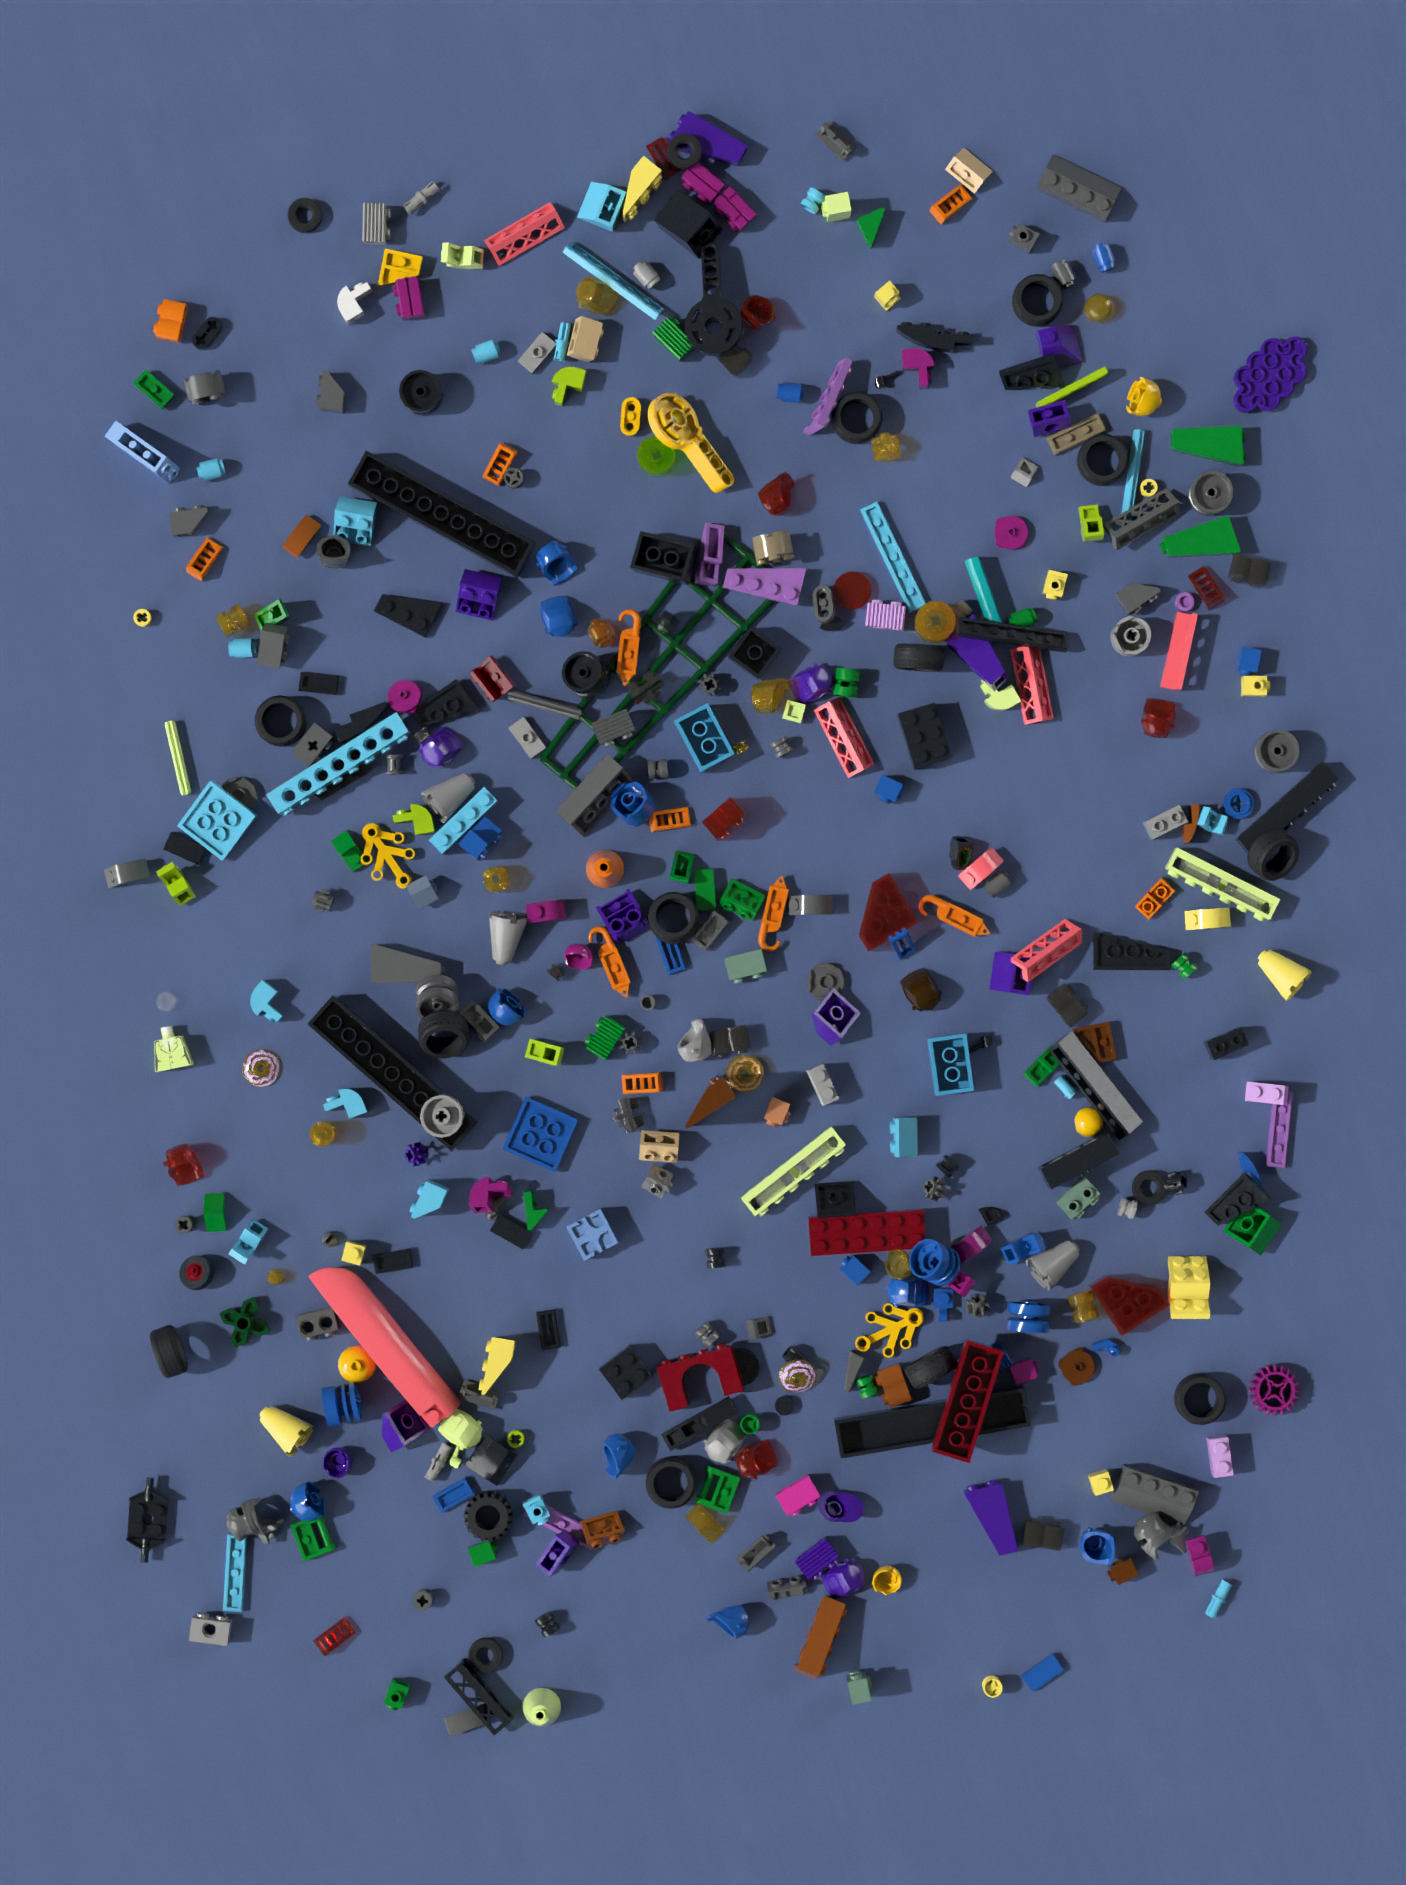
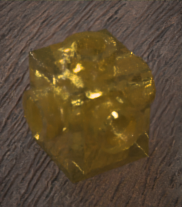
[871,432,901,462]
[482,865,510,893]

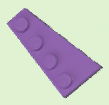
[803,358,852,436]
[723,568,806,606]

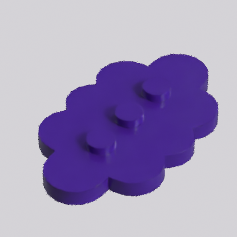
[1233,336,1307,413]

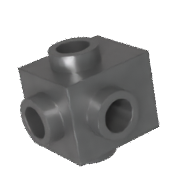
[641,1164,674,1198]

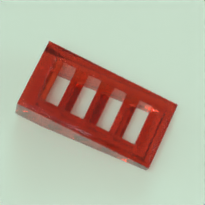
[1188,566,1225,610]
[313,1617,356,1656]

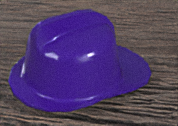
[818,1492,864,1523]

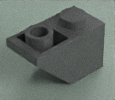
[316,370,346,414]
[169,505,210,537]
[1114,583,1161,615]

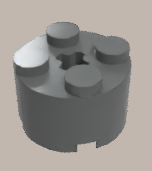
[183,370,226,405]

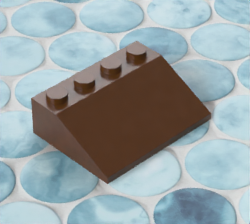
[685,1075,736,1129]

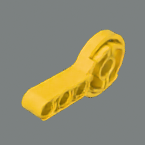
[648,392,734,493]

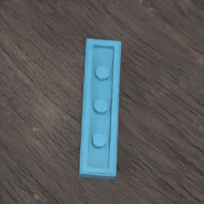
[223,1533,247,1612]

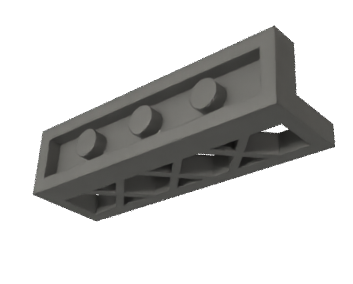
[1103,488,1180,550]

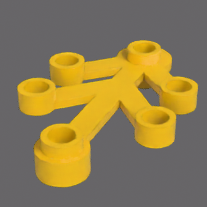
[360,823,415,889]
[855,1303,924,1358]

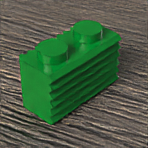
[652,317,695,362]
[585,1015,626,1060]

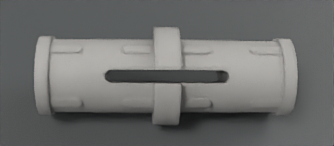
[403,181,440,215]
[424,1442,453,1482]

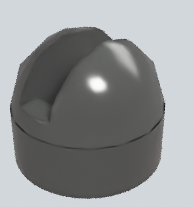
[640,995,656,1010]
[322,1231,338,1247]

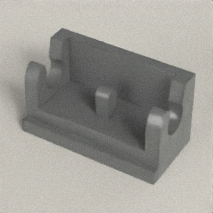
[459,1000,500,1043]

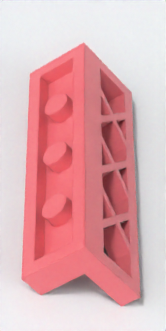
[484,202,565,266]
[1160,612,1198,691]
[1010,647,1054,725]
[814,697,875,778]
[1011,919,1082,982]

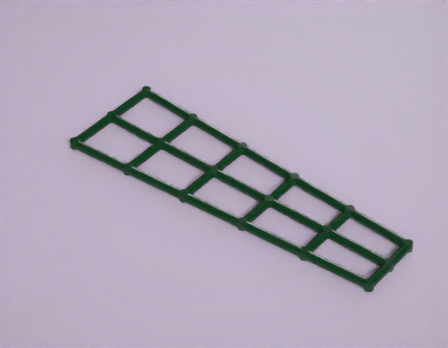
[539,523,774,789]

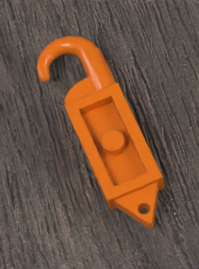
[616,609,641,686]
[758,876,789,952]
[918,895,990,937]
[588,926,631,998]

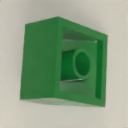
[1224,1207,1282,1256]

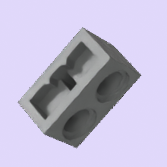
[295,1307,340,1341]

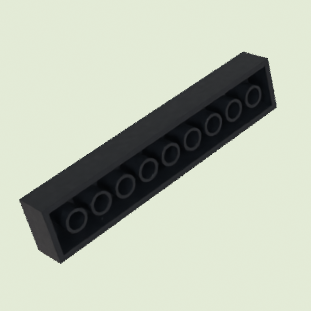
[348,450,536,578]
[307,995,478,1152]

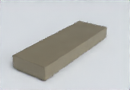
[1046,413,1106,456]

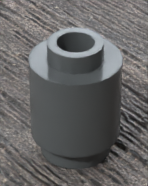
[1051,259,1077,289]
[983,870,1012,898]

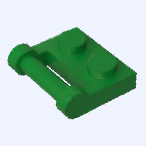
[695,1465,740,1514]
[290,1515,336,1562]

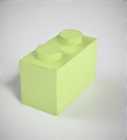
[821,192,851,223]

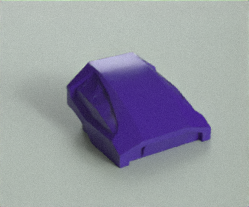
[596,889,649,943]

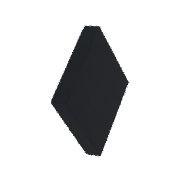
[814,1181,856,1219]

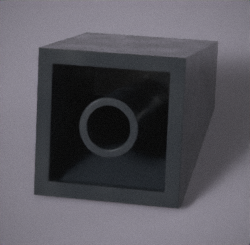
[654,191,723,259]

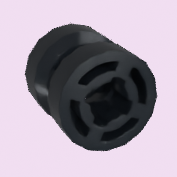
[705,1247,726,1269]
[534,1611,560,1638]

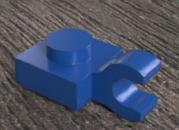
[933,1288,953,1322]

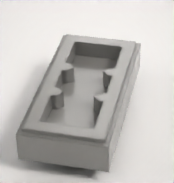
[518,332,556,374]
[508,717,546,759]

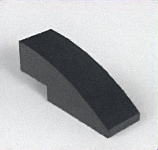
[334,701,388,744]

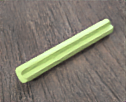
[165,720,191,795]

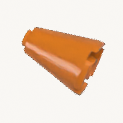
[586,850,624,888]

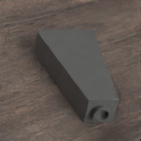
[371,944,446,983]

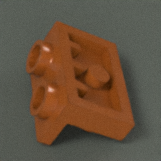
[580,1510,625,1549]

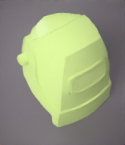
[438,1409,483,1451]

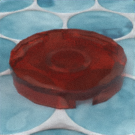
[833,571,871,610]

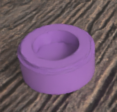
[1175,592,1195,612]

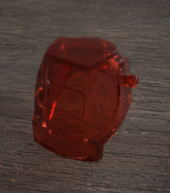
[741,295,777,331]
[758,472,795,516]
[1141,698,1176,738]
[163,1144,204,1186]
[735,1439,778,1480]

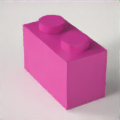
[775,1474,820,1516]

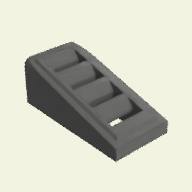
[844,1351,864,1393]

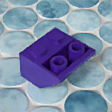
[456,569,502,621]
[989,952,1031,995]

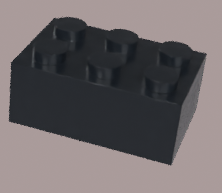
[630,531,699,586]
[897,702,952,770]

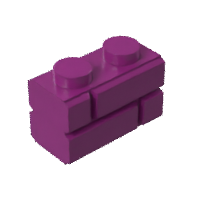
[681,162,725,205]
[714,186,757,232]
[393,276,425,321]

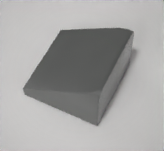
[746,1316,772,1339]

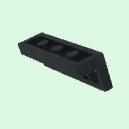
[444,1658,514,1735]

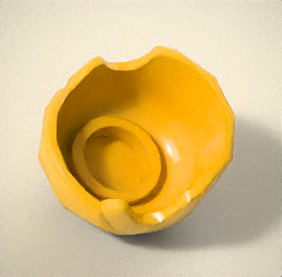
[1075,1107,1104,1138]
[872,1566,902,1595]

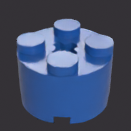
[611,782,656,827]

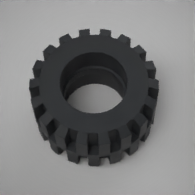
[464,1490,513,1542]

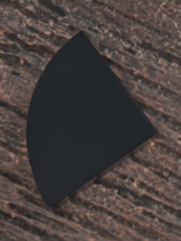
[820,615,846,631]
[978,1207,1004,1226]

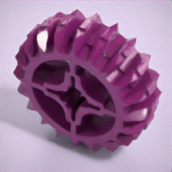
[1248,1364,1301,1416]

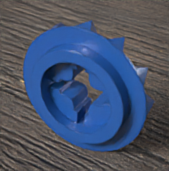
[1223,788,1254,819]

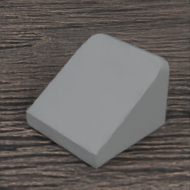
[1011,457,1038,487]

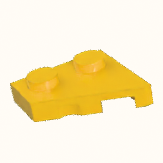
[378,248,423,286]

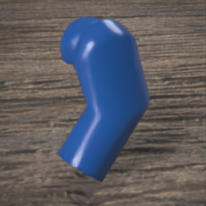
[1092,1339,1120,1357]

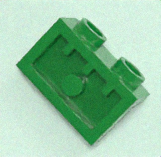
[719,878,766,921]

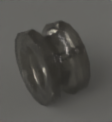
[413,726,432,745]
[546,963,565,982]

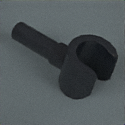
[874,370,900,389]
[968,1035,992,1053]

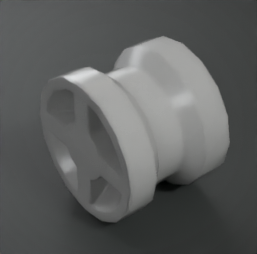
[1117,1197,1138,1219]

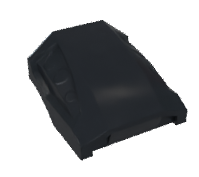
[465,1433,518,1486]

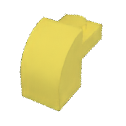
[1184,908,1231,930]

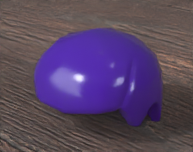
[323,1447,352,1479]

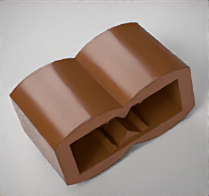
[875,1363,912,1408]

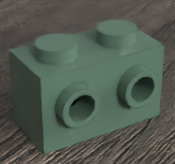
[1055,1176,1100,1219]
[846,1670,873,1705]

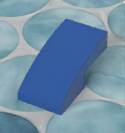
[1238,1153,1263,1189]

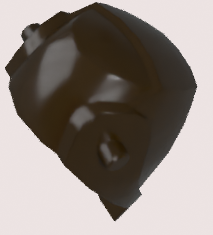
[900,968,943,1012]

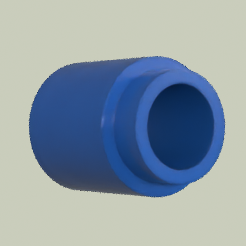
[1092,242,1116,273]
[776,382,805,403]

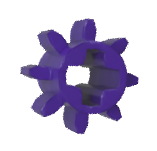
[405,1142,429,1167]

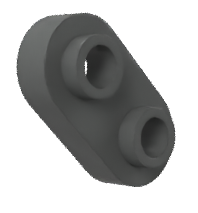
[813,585,835,623]

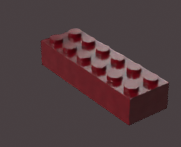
[808,1208,926,1256]
[931,1338,1004,1463]

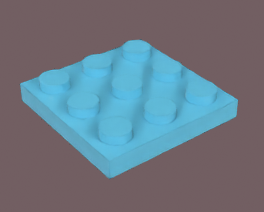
[177,780,257,861]

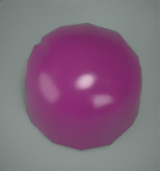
[564,944,593,970]

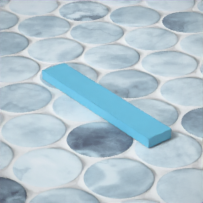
[563,242,665,320]
[860,501,927,613]

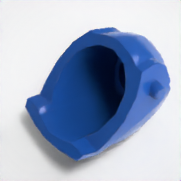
[536,540,578,586]
[540,596,578,637]
[887,1273,929,1308]
[602,1434,637,1479]
[1079,1527,1115,1565]
[706,1605,749,1639]

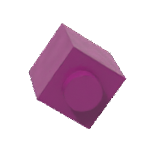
[1009,1357,1039,1385]

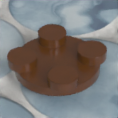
[1058,1347,1097,1386]

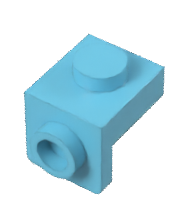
[1197,806,1229,835]

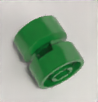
[833,668,861,698]

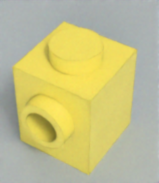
[1241,676,1270,697]

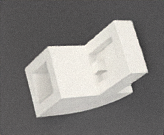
[337,282,372,325]

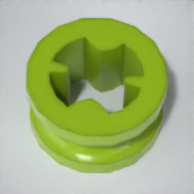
[507,1430,525,1448]

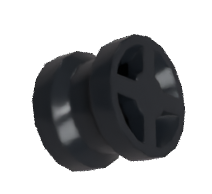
[936,1154,960,1178]

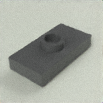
[691,909,730,952]

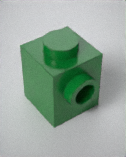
[384,1678,411,1711]

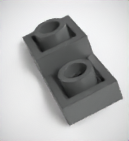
[444,1704,487,1736]

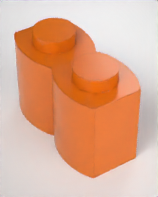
[153,299,188,343]

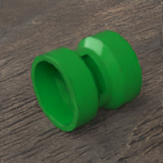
[1171,952,1198,979]
[855,1374,879,1399]
[740,1413,760,1434]

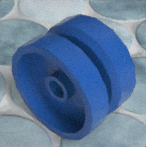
[1007,1301,1051,1333]

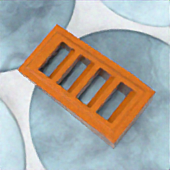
[930,184,973,225]
[482,442,518,486]
[186,537,223,581]
[649,807,691,832]
[622,1072,663,1094]

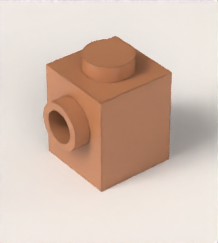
[764,1097,791,1127]

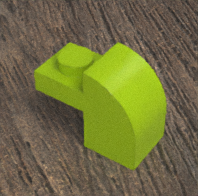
[552,367,586,407]
[1078,504,1104,542]
[392,804,435,835]
[156,862,196,907]
[525,1039,565,1067]

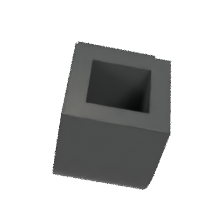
[104,859,150,888]
[788,895,833,915]

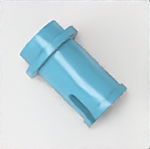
[1053,1074,1077,1099]

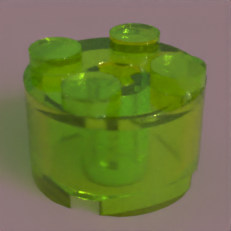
[637,436,676,477]

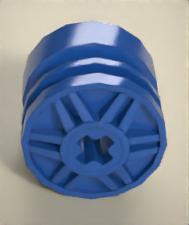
[909,1239,961,1286]
[321,1382,363,1427]

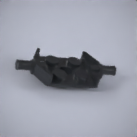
[126,1477,169,1563]

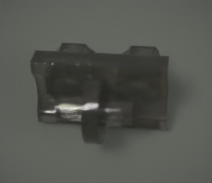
[628,670,665,705]
[610,1097,644,1133]

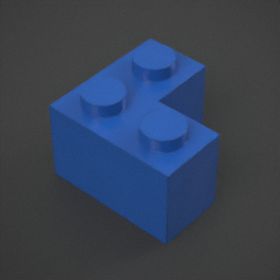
[458,816,503,860]

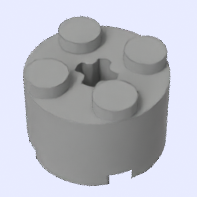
[1110,616,1151,657]

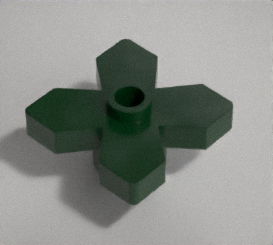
[220,1297,270,1347]

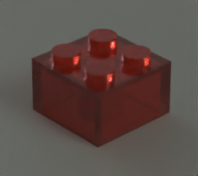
[702,797,746,841]

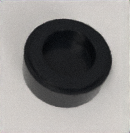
[775,1396,794,1416]

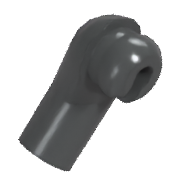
[485,1197,507,1221]

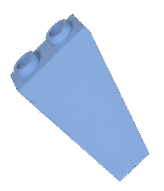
[105,421,180,483]

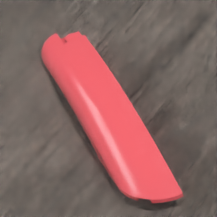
[308,1267,461,1428]

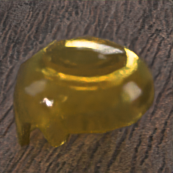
[1084,294,1115,324]
[884,1249,912,1280]

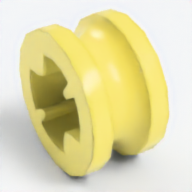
[1139,479,1158,497]
[133,609,152,627]

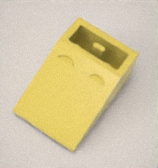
[623,156,662,222]
[479,1337,516,1395]

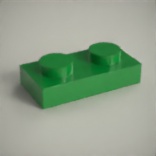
[133,369,175,410]

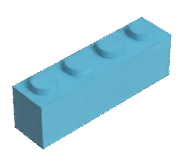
[429,787,498,855]

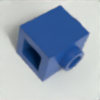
[874,775,904,804]

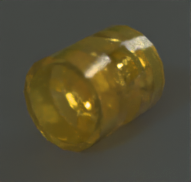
[215,603,251,638]
[309,1121,337,1147]
[1067,1290,1099,1323]

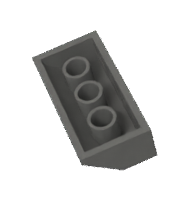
[1036,155,1121,223]
[556,754,635,837]
[1111,1464,1199,1525]

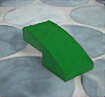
[694,868,716,910]
[1023,1045,1059,1087]

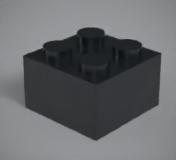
[728,626,782,681]
[599,1344,653,1400]

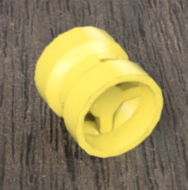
[982,1675,1002,1698]

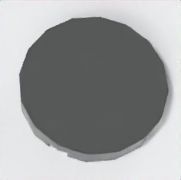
[222,777,258,810]
[806,963,845,1000]

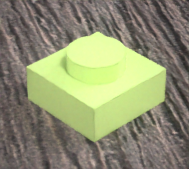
[782,700,806,724]

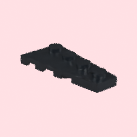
[1093,932,1171,970]

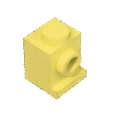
[874,280,901,311]
[1042,570,1068,601]

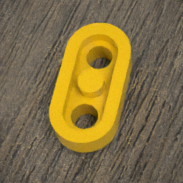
[620,397,641,436]

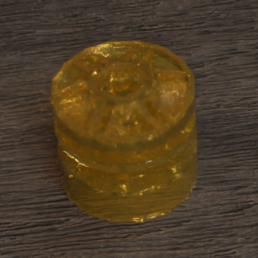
[914,601,956,644]

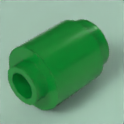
[1008,608,1038,627]

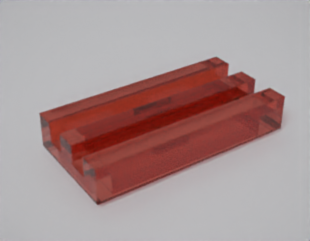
[646,137,682,180]

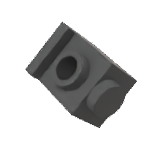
[1008,223,1040,254]

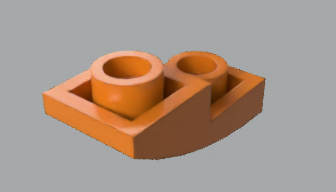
[1134,877,1175,920]

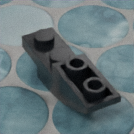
[896,322,974,353]
[661,1396,738,1451]

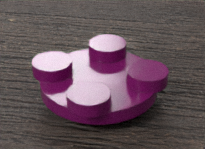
[994,516,1028,550]
[387,680,423,715]

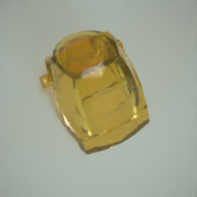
[576,276,619,316]
[751,678,791,714]

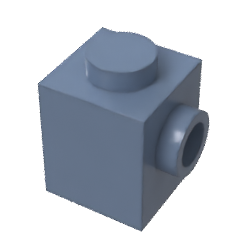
[406,875,439,909]

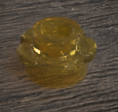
[266,1269,284,1286]

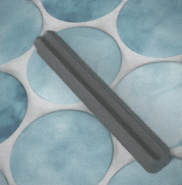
[508,690,582,719]

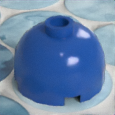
[488,988,527,1026]
[290,1481,326,1521]

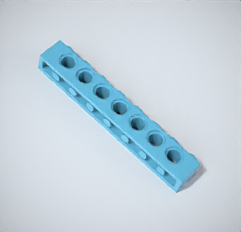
[266,712,410,816]

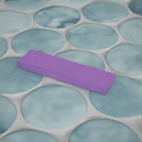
[1266,1091,1293,1168]
[523,1505,592,1550]

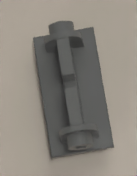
[815,121,856,161]
[458,1380,501,1410]
[736,1534,777,1572]
[767,1575,807,1600]

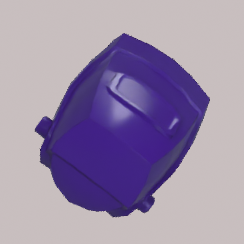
[789,663,833,704]
[419,726,464,769]
[821,1558,865,1599]

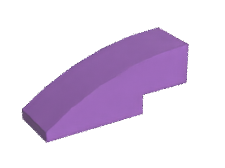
[695,523,724,586]

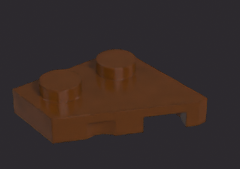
[1072,1021,1117,1063]

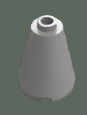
[421,773,476,823]
[489,911,528,965]
[1025,1241,1080,1291]

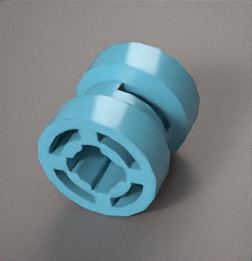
[800,188,825,214]

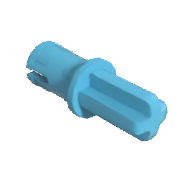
[554,322,571,362]
[1205,1579,1233,1618]

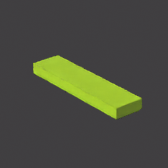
[1036,367,1108,407]

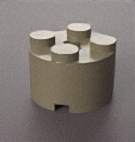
[752,531,795,566]

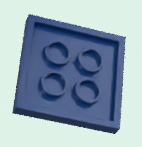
[503,1097,579,1172]

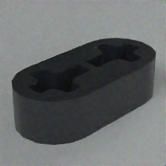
[192,317,222,350]

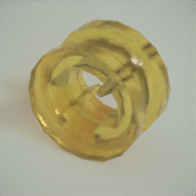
[731,739,750,756]

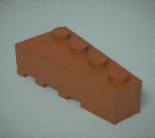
[793,1596,847,1679]

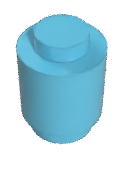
[471,339,501,364]
[196,458,226,481]
[228,638,258,658]

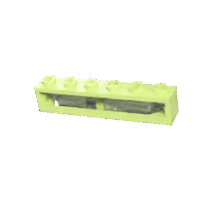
[1165,848,1280,922]
[741,1127,846,1216]

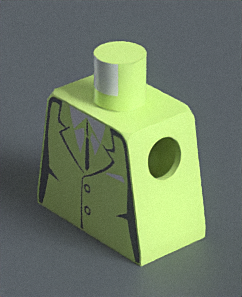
[154,1026,194,1072]

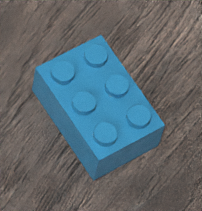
[674,703,735,773]
[927,1033,974,1096]

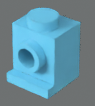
[522,1493,551,1526]

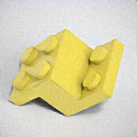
[1168,1256,1210,1319]

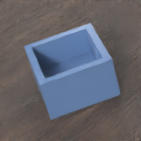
[566,1208,619,1261]

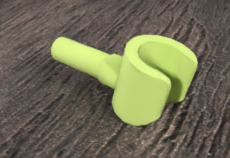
[450,1445,462,1468]

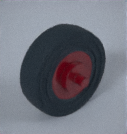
[179,1255,214,1290]

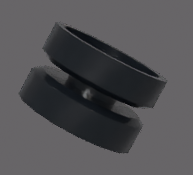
[399,370,443,416]
[561,651,610,699]

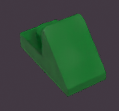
[254,599,289,631]
[331,830,369,872]
[523,1190,549,1230]

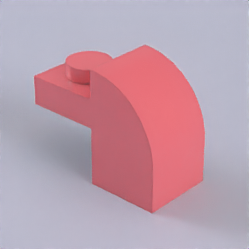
[958,847,1004,890]

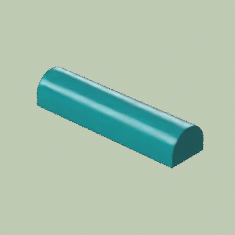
[964,556,1003,623]

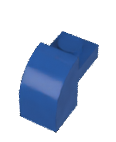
[1000,1232,1046,1265]

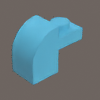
[250,980,284,1022]
[323,1088,369,1119]
[229,1219,268,1264]

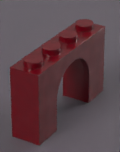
[656,1343,745,1412]

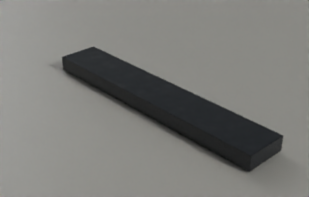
[956,617,1068,653]

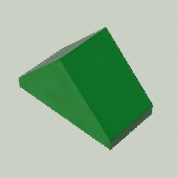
[856,207,885,248]
[669,851,694,884]
[204,1192,227,1232]

